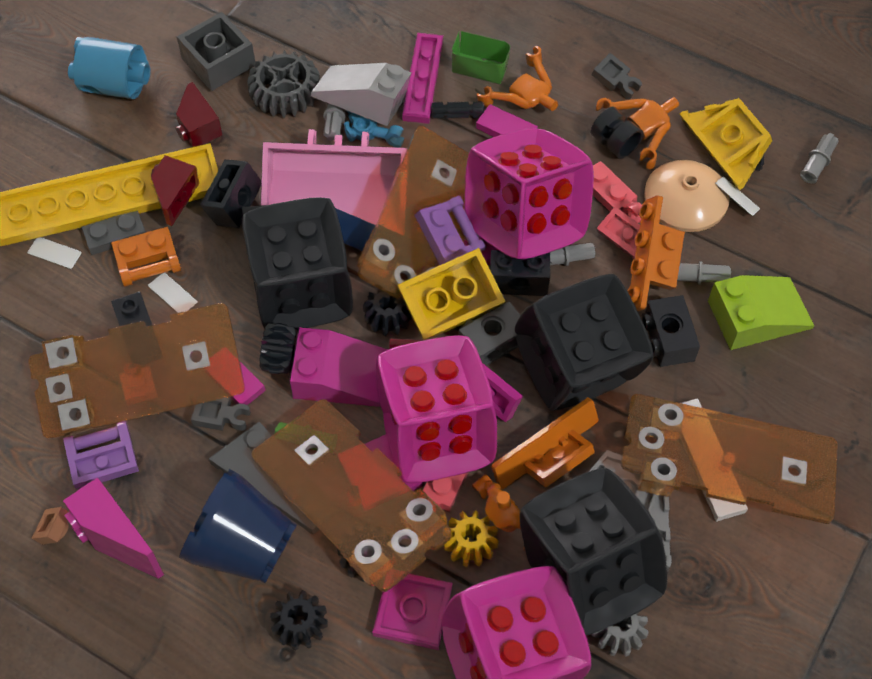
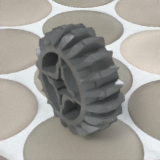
[247,50,320,118]

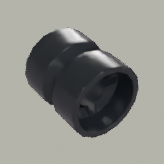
[590,107,644,159]

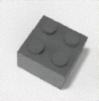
[177,12,255,91]

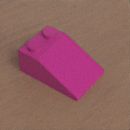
[290,327,388,407]
[63,477,164,579]

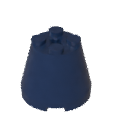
[179,469,297,583]

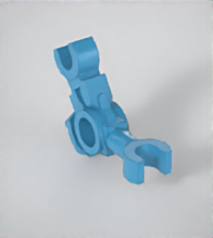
[344,111,404,148]

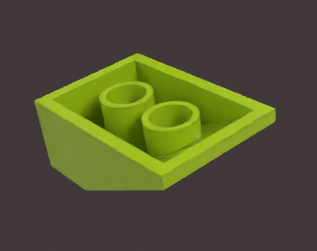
[708,275,814,350]

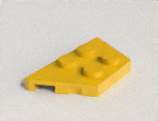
[679,98,772,191]

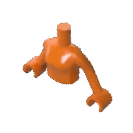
[476,46,558,111]
[596,97,679,170]
[472,474,525,551]

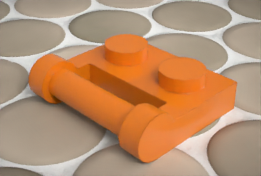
[111,227,181,287]

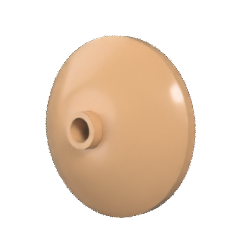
[644,160,730,232]

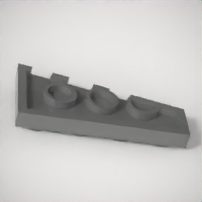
[209,421,338,535]

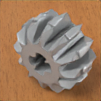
[591,612,649,657]

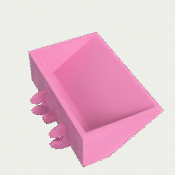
[261,129,408,236]

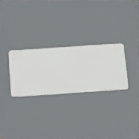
[716,177,760,216]
[27,237,82,269]
[148,273,198,315]

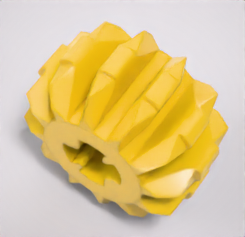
[443,510,499,568]

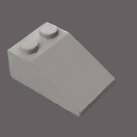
[311,63,411,126]

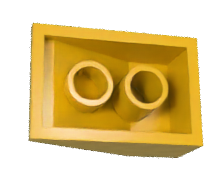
[397,248,506,341]

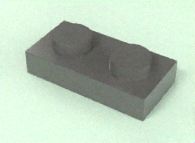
[82,211,146,256]

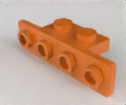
[627,195,685,311]
[491,397,599,489]

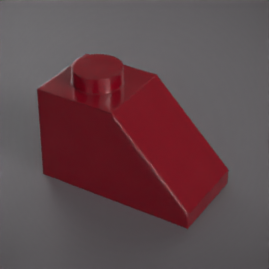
[176,82,222,147]
[151,155,200,226]

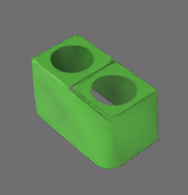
[452,31,510,84]

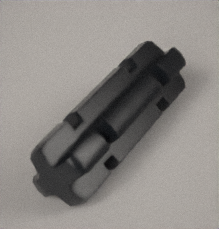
[431,101,485,118]

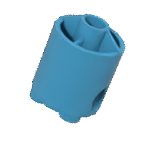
[68,37,151,100]

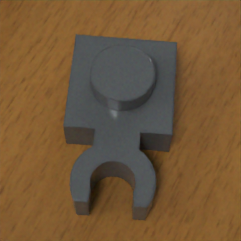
[591,53,642,100]
[191,393,251,431]

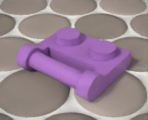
[415,196,487,265]
[63,420,139,490]

